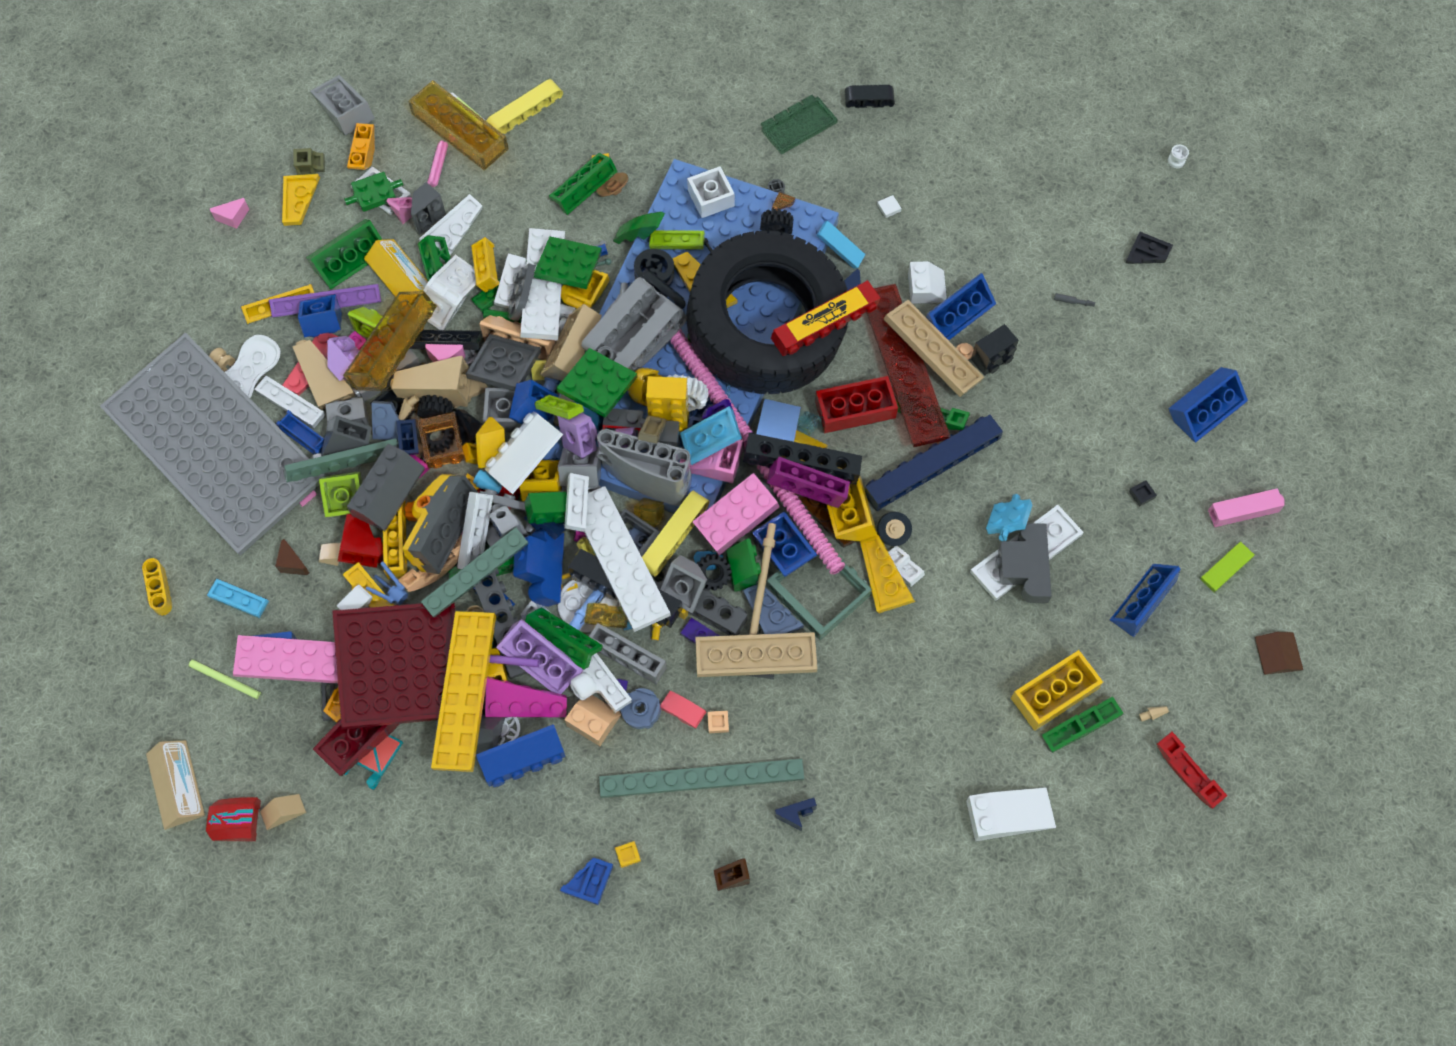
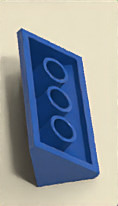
[926,273,996,340]
[1110,564,1181,637]

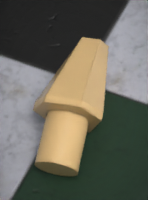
[399,395,419,420]
[1139,706,1169,722]

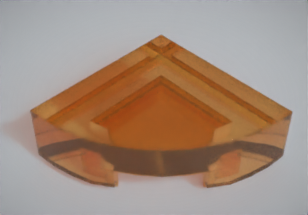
[772,192,795,210]

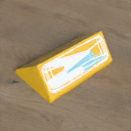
[364,239,428,311]

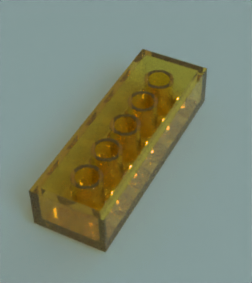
[408,80,509,171]
[343,291,437,391]

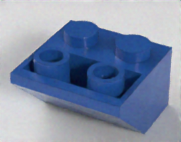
[509,380,559,425]

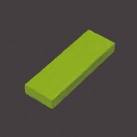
[649,230,705,249]
[535,395,584,419]
[1200,541,1255,593]

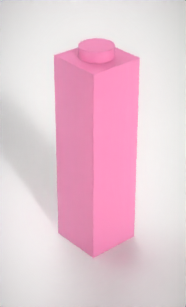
[1208,488,1285,527]

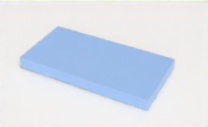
[756,399,801,442]

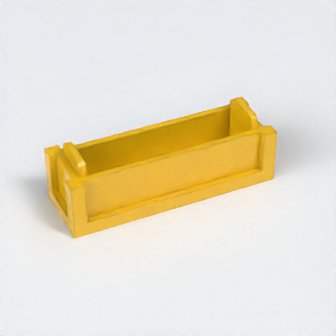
[471,237,500,293]
[343,562,395,607]

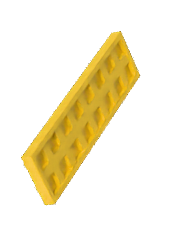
[431,611,496,772]

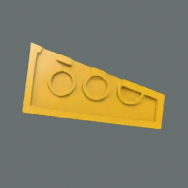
[672,252,738,308]

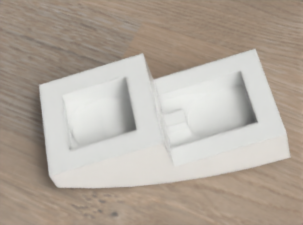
[889,546,925,587]

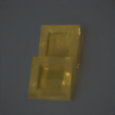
[584,603,628,628]

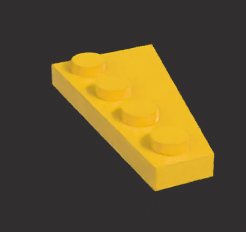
[860,534,915,613]

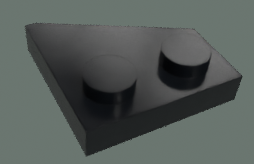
[1125,232,1173,264]
[449,409,483,450]

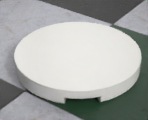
[558,580,607,633]

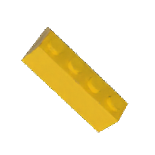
[827,467,877,541]

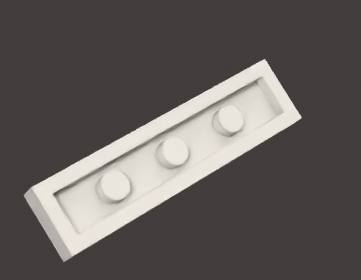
[254,376,325,429]

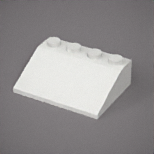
[485,411,563,494]

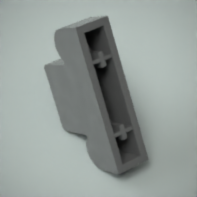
[995,523,1052,603]

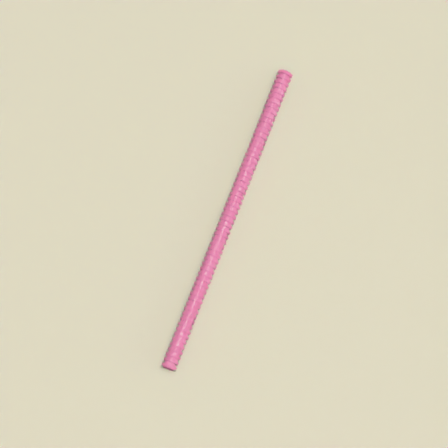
[670,329,845,574]

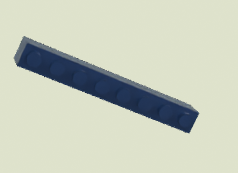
[865,415,1003,511]

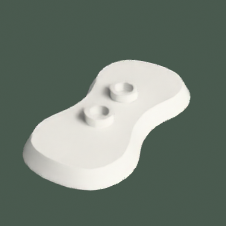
[225,335,280,398]

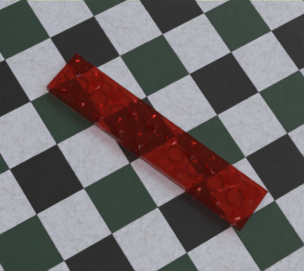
[866,284,950,448]

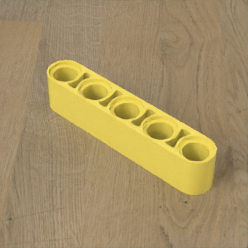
[485,79,563,138]
[642,490,710,577]

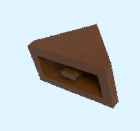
[275,539,310,575]
[714,858,750,891]

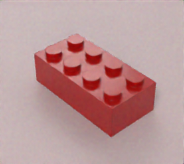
[815,376,898,434]

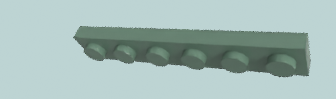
[284,438,399,483]
[421,527,529,618]

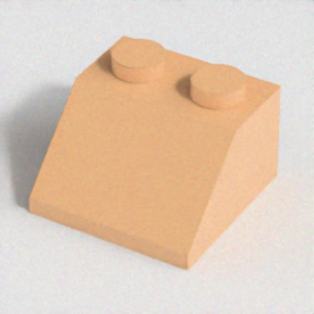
[565,695,622,746]

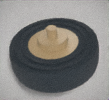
[877,512,912,546]

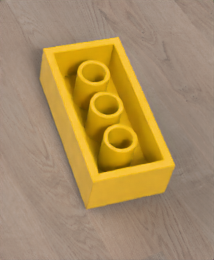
[646,376,689,432]
[1011,650,1103,731]

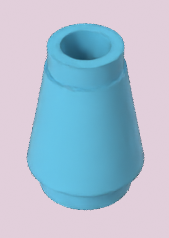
[473,470,503,494]

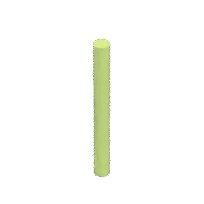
[189,659,261,699]

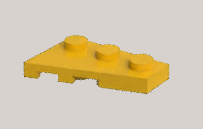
[282,174,320,226]

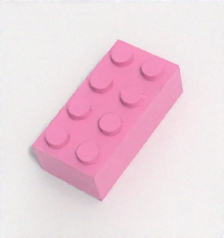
[693,473,779,555]

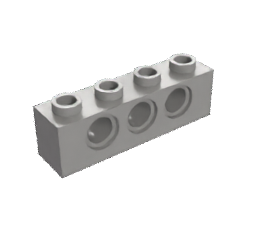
[589,623,667,685]

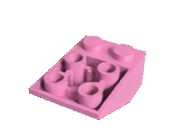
[680,439,743,483]

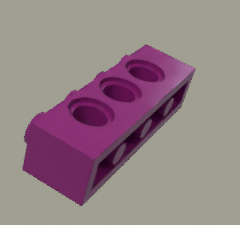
[767,457,850,508]

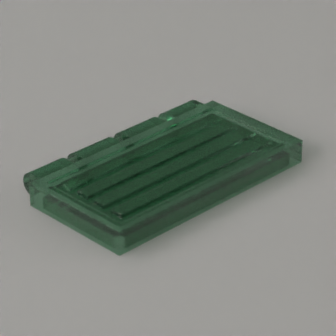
[761,95,838,155]

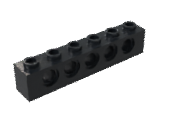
[743,433,862,485]

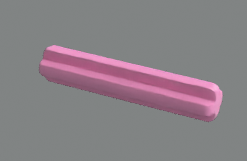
[428,140,448,187]

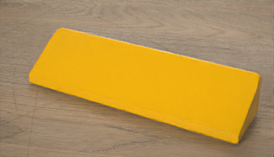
[241,284,314,324]

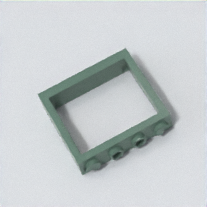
[766,545,872,640]

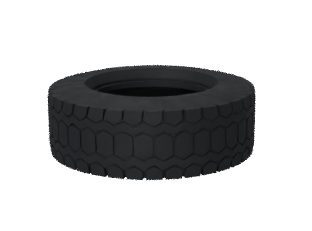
[686,230,848,395]

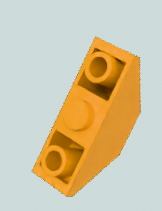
[347,123,375,170]

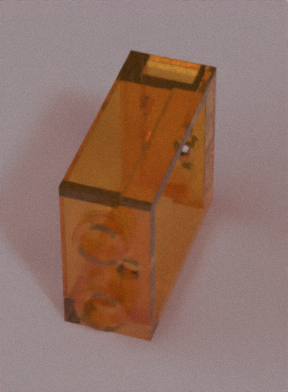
[417,412,466,469]

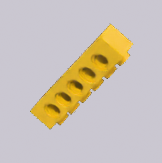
[383,501,408,580]

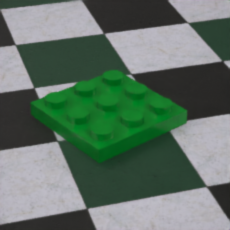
[534,236,602,289]
[557,348,637,418]

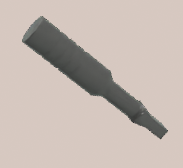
[1054,293,1096,307]

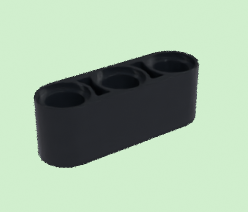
[844,85,895,108]

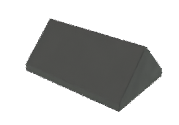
[436,713,505,754]

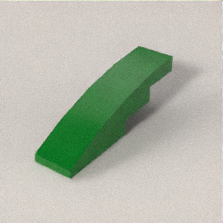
[613,212,665,244]
[1042,696,1124,753]

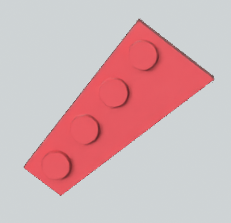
[282,333,338,396]

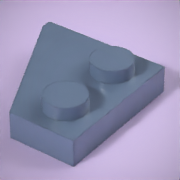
[371,401,399,440]

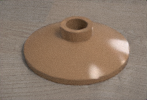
[597,172,629,197]

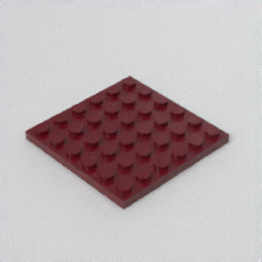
[332,603,455,729]

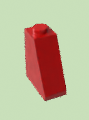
[338,514,380,568]

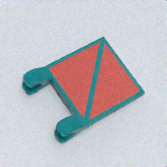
[344,735,403,790]

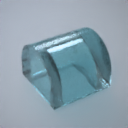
[797,411,822,436]

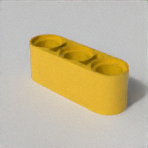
[142,558,172,616]

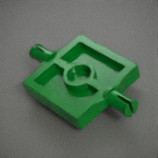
[344,171,403,212]

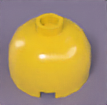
[628,367,662,406]

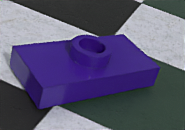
[680,617,720,644]

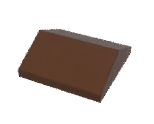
[1254,631,1303,675]

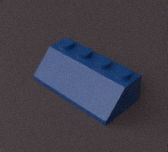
[1168,367,1248,443]
[476,724,566,787]

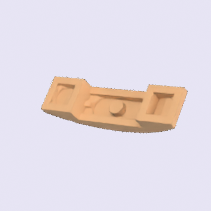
[398,535,462,592]

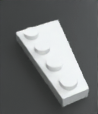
[419,194,482,264]

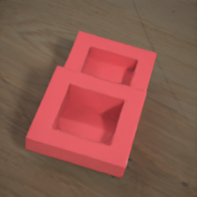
[661,691,706,729]

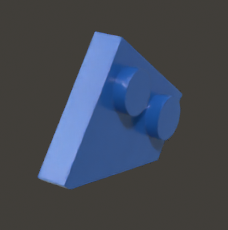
[560,857,613,906]

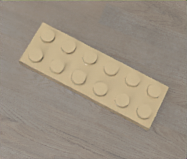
[884,300,984,397]
[696,632,817,677]

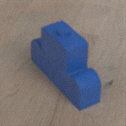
[513,528,564,607]

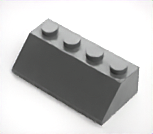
[347,444,425,532]

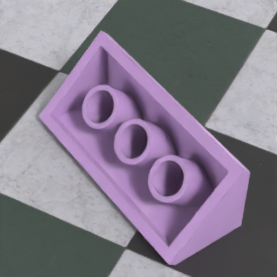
[496,619,584,694]

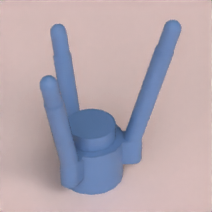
[366,562,408,605]

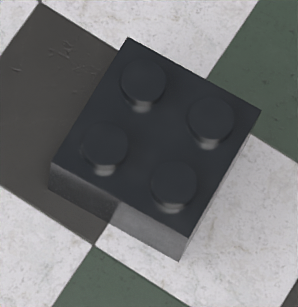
[971,324,1019,376]

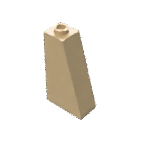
[292,340,355,410]

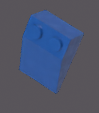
[752,512,817,577]

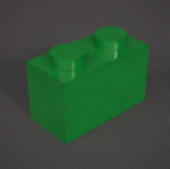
[524,492,567,524]

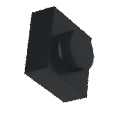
[1129,480,1157,507]

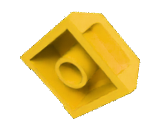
[561,270,610,308]

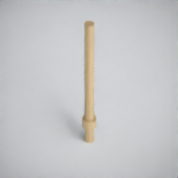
[749,523,776,635]

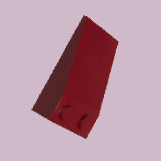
[313,719,400,776]

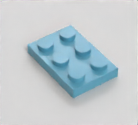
[680,406,742,465]

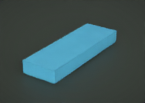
[816,220,865,269]
[207,579,269,618]

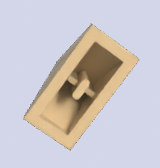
[260,794,306,830]

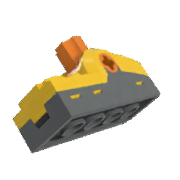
[402,474,478,574]

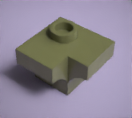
[293,148,325,175]

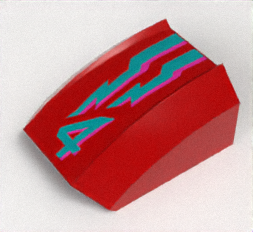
[206,797,261,841]

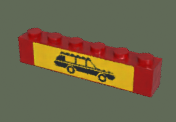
[771,280,880,356]

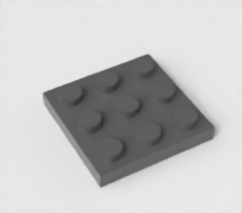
[466,334,541,391]

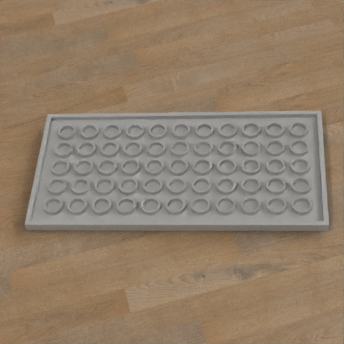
[100,333,325,556]

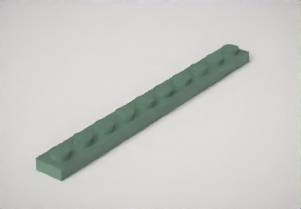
[599,759,804,798]

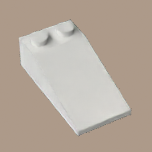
[966,788,1056,841]

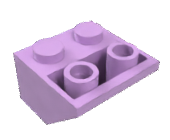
[327,336,369,381]

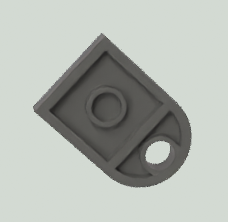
[508,263,536,321]

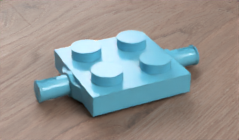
[986,494,1032,541]

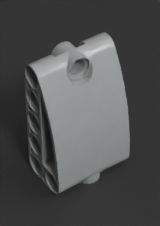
[581,277,687,371]
[597,429,692,506]

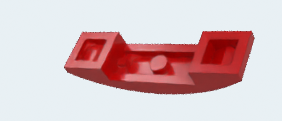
[1156,731,1228,809]

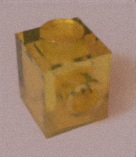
[633,498,664,527]

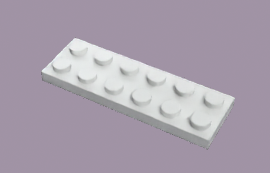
[970,505,1084,601]

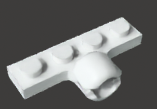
[571,645,632,713]

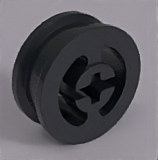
[634,249,674,291]

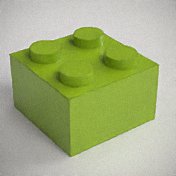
[319,472,362,517]

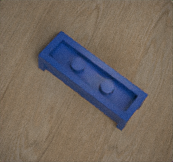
[276,410,324,455]

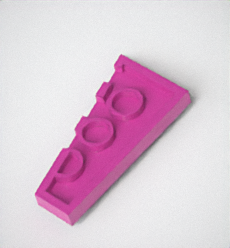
[485,676,567,717]

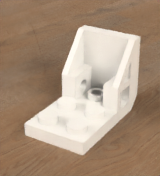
[412,254,476,330]

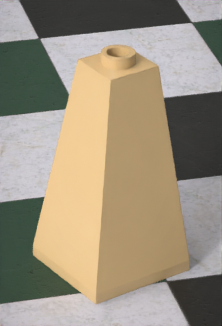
[390,356,472,407]

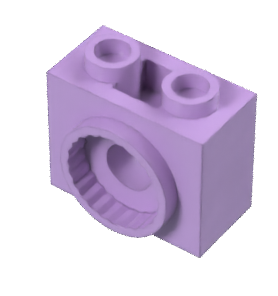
[557,413,597,458]

